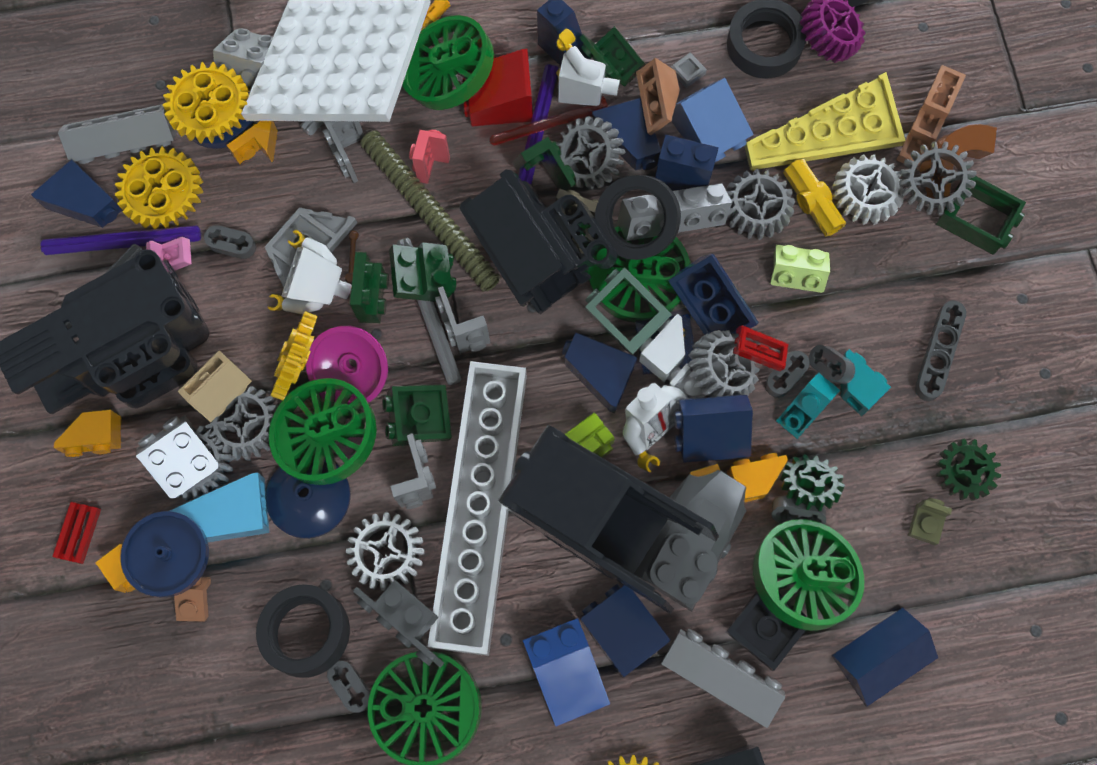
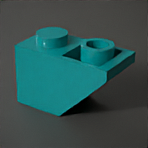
[839,349,891,416]
[776,372,840,439]

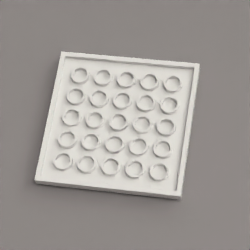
[241,0,430,122]

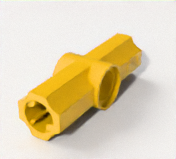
[783,159,846,237]

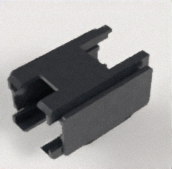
[460,169,617,315]

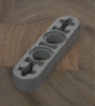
[915,301,966,401]

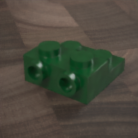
[389,242,456,302]
[350,252,389,324]
[382,385,452,446]

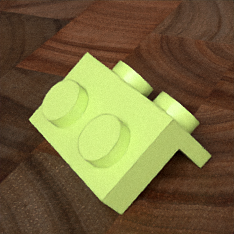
[771,244,830,293]

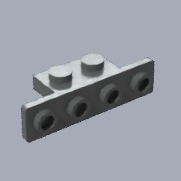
[353,580,444,668]

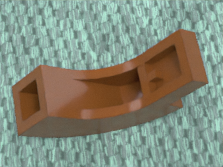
[920,124,997,199]

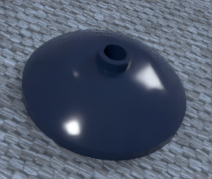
[266,457,351,539]

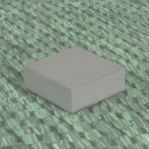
[671,52,707,88]

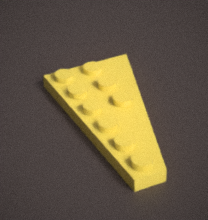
[745,72,906,171]

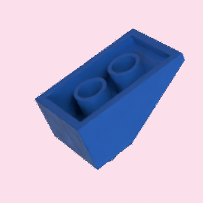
[523,618,610,726]

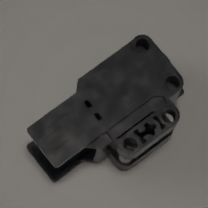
[0,249,209,414]
[498,425,719,614]

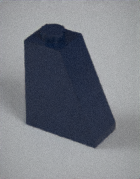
[537,0,591,66]
[592,98,661,171]
[31,159,122,228]
[562,333,637,414]

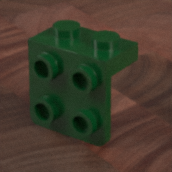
[579,26,646,87]

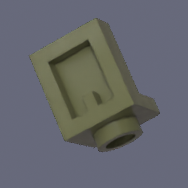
[908,498,952,545]

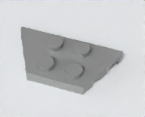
[265,208,357,287]

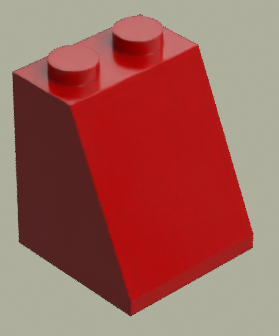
[462,49,533,127]

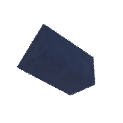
[668,253,759,335]
[831,608,938,707]

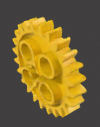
[163,62,249,143]
[115,147,203,229]
[271,311,317,400]

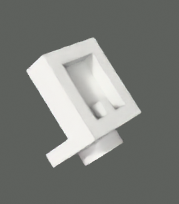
[668,363,705,399]

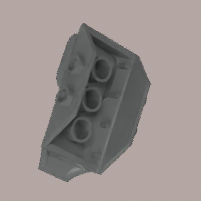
[634,470,747,612]

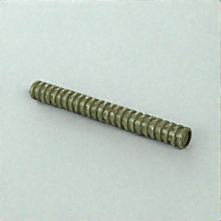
[360,130,501,292]

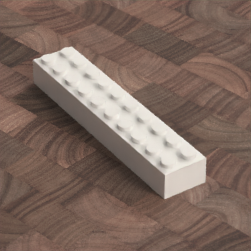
[428,361,527,656]

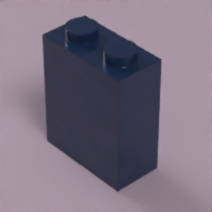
[655,135,719,191]
[674,395,753,463]
[580,583,671,678]

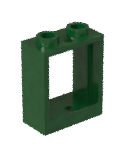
[936,176,1026,255]

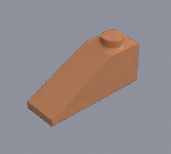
[636,58,680,135]

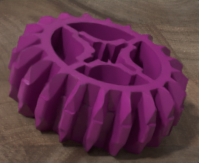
[799,0,866,63]

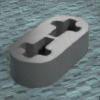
[204,225,256,259]
[809,345,855,384]
[765,351,810,398]
[772,496,826,524]
[327,661,370,713]

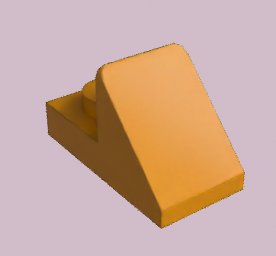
[226,121,278,164]

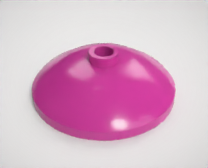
[306,326,388,405]

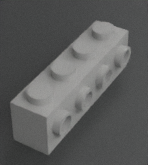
[58,104,176,164]
[617,183,732,241]
[662,629,785,728]

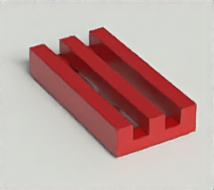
[733,325,788,372]
[52,502,101,564]

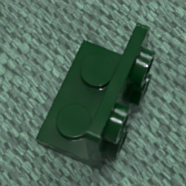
[512,137,576,191]

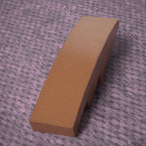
[896,65,966,171]

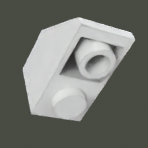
[639,314,685,382]

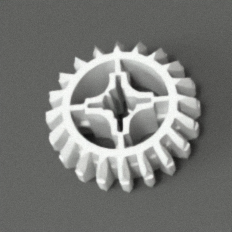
[832,154,904,225]
[346,512,425,591]

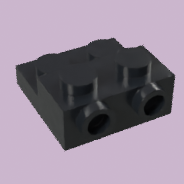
[726,591,806,671]

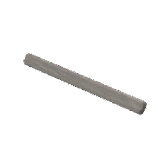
[397,238,461,385]

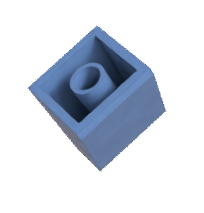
[671,78,754,162]

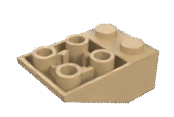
[178,351,252,422]

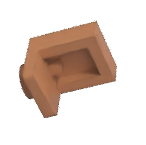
[174,577,211,622]

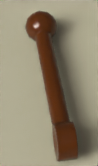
[345,230,359,284]

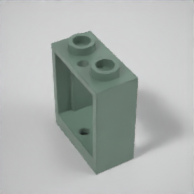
[585,267,672,355]

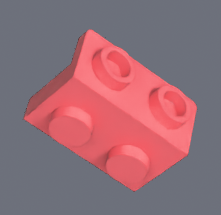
[409,130,450,184]

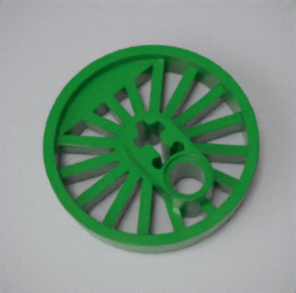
[402,15,494,110]
[588,226,691,323]
[269,378,377,485]
[753,519,865,631]
[368,651,482,765]

